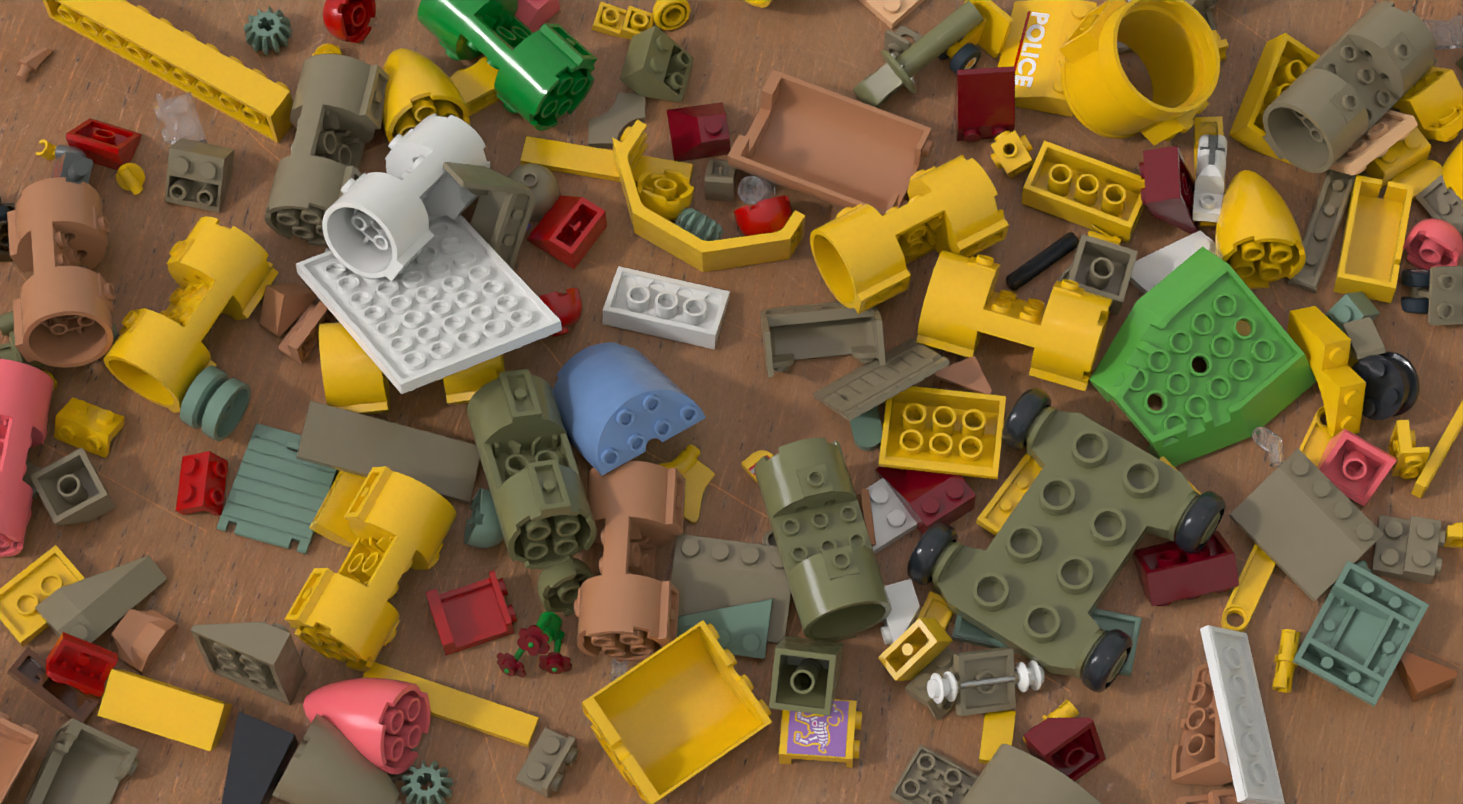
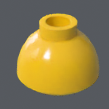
[653,0,691,31]

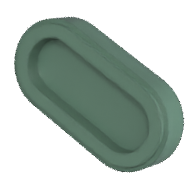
[849,406,882,451]

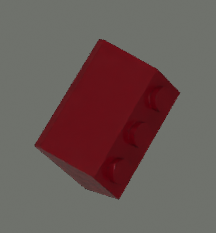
[1133,531,1239,606]

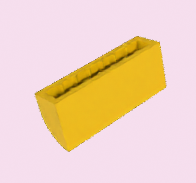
[309,471,366,548]
[97,669,232,751]

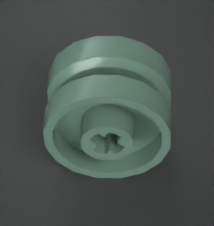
[180,366,251,441]

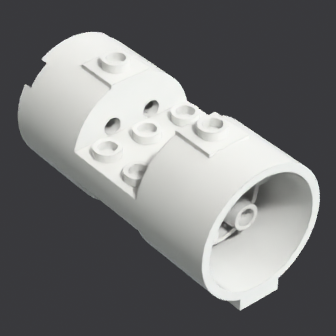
[322,114,490,282]

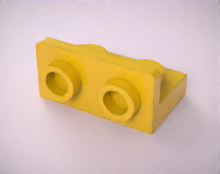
[1388,420,1430,479]

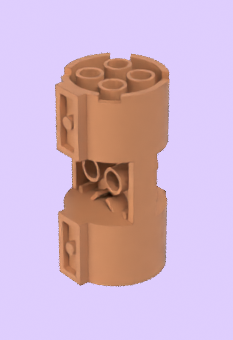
[7,177,116,368]
[574,460,686,662]

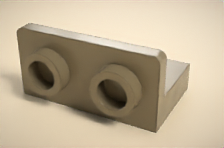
[1416,175,1463,235]
[516,727,579,799]

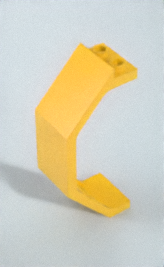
[612,120,805,273]

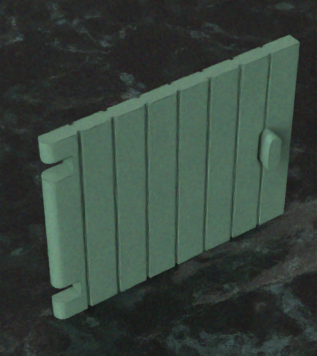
[217,423,338,554]

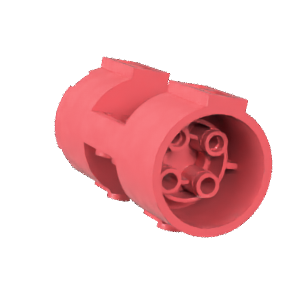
[0,359,54,557]

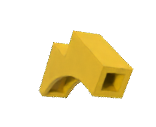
[1287,306,1366,437]

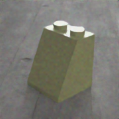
[769,636,844,716]

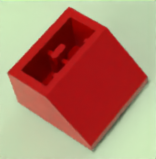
[527,195,607,269]

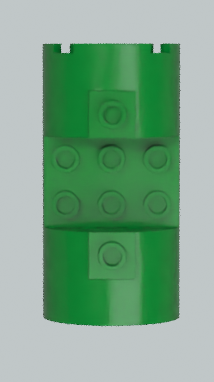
[417,0,597,131]

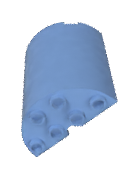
[553,342,706,476]

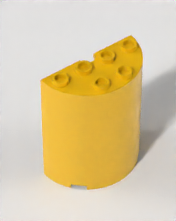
[581,620,772,804]

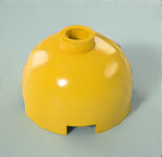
[636,169,694,221]

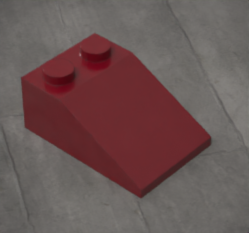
[954,66,1015,142]
[1139,146,1198,234]
[875,466,976,536]

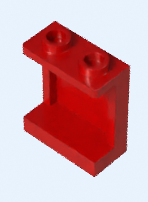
[425,571,517,656]

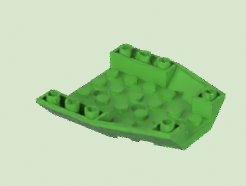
[1089,246,1317,467]

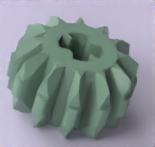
[244,6,292,56]
[675,208,724,241]
[401,760,454,804]

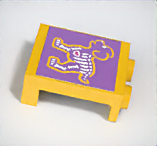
[779,699,862,768]

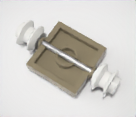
[927,647,1045,716]

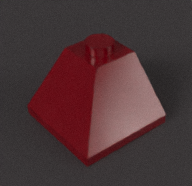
[666,102,730,161]
[1023,717,1106,782]

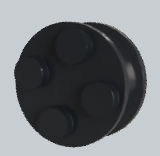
[1352,351,1419,420]

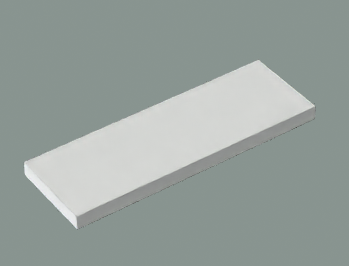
[1200,625,1285,804]

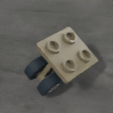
[1401,265,1463,325]

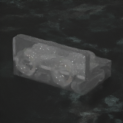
[153,92,207,146]

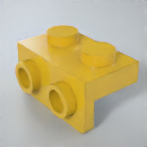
[54,397,125,458]

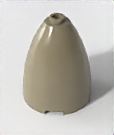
[273,714,402,804]

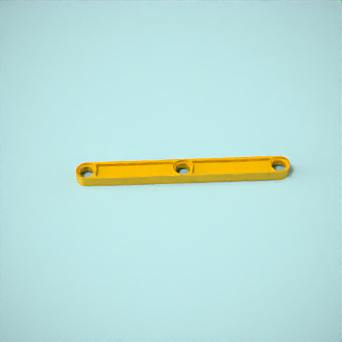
[1221,406,1333,632]

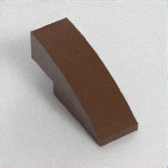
[7,647,100,723]

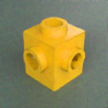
[990,131,1034,179]

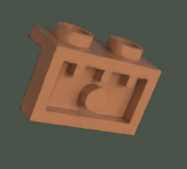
[278,301,335,364]

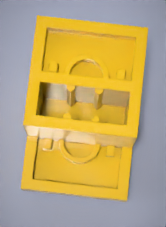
[1392,67,1463,142]

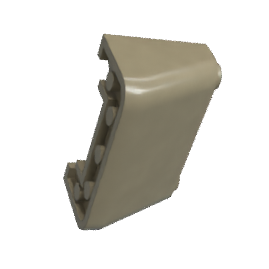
[23,718,139,804]

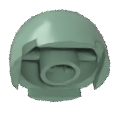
[464,488,504,549]

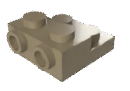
[1371,515,1446,584]

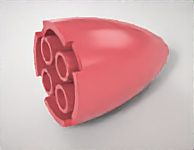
[303,678,431,775]

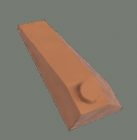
[1171,663,1233,786]

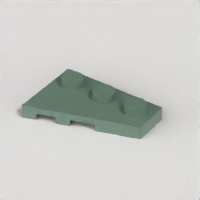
[677,598,773,659]

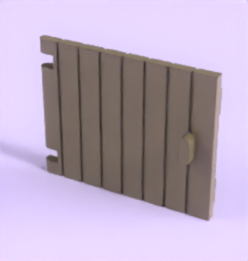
[813,338,949,421]

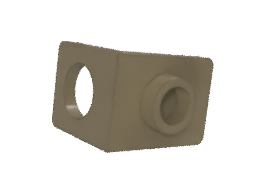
[884,25,923,57]

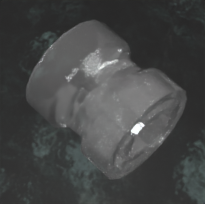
[738,176,775,205]

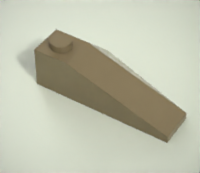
[35,556,167,643]

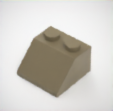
[30,448,116,526]

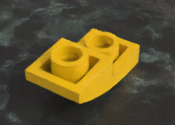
[591,1,654,39]

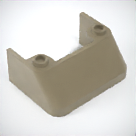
[443,162,536,270]
[760,301,886,377]

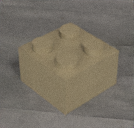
[1067,234,1138,315]

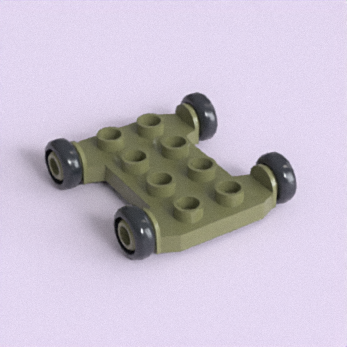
[907,388,1226,693]

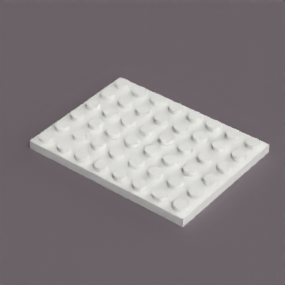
[296,214,562,394]

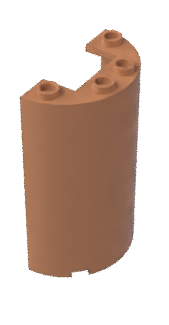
[727,70,934,216]

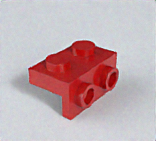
[175,451,228,516]
[46,632,118,697]

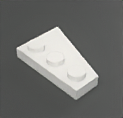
[1129,230,1216,294]

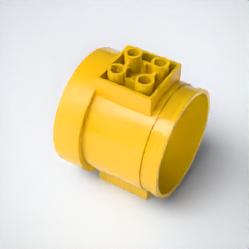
[1059,0,1220,145]

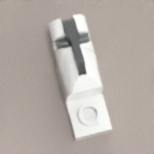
[1192,134,1228,222]

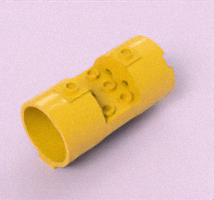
[810,155,1009,314]
[104,216,279,413]
[916,250,1113,391]
[319,322,505,415]
[284,466,457,672]

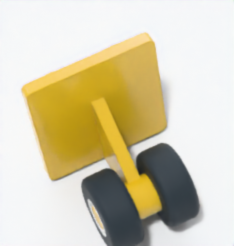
[937,0,1013,74]

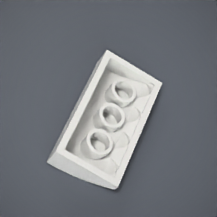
[602,266,730,350]

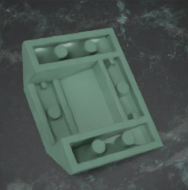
[1292,561,1429,707]

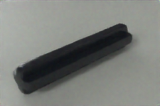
[1006,232,1079,291]

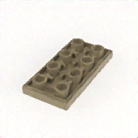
[890,744,979,804]

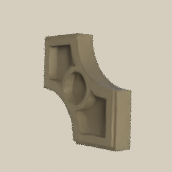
[588,93,646,148]

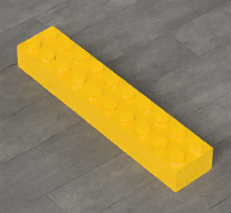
[43,0,293,144]

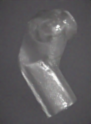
[1252,427,1284,467]

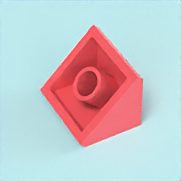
[1317,429,1397,507]

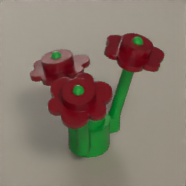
[497,612,572,678]

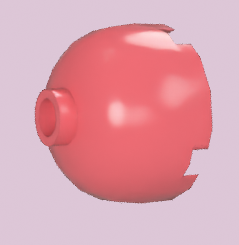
[1403,218,1463,270]

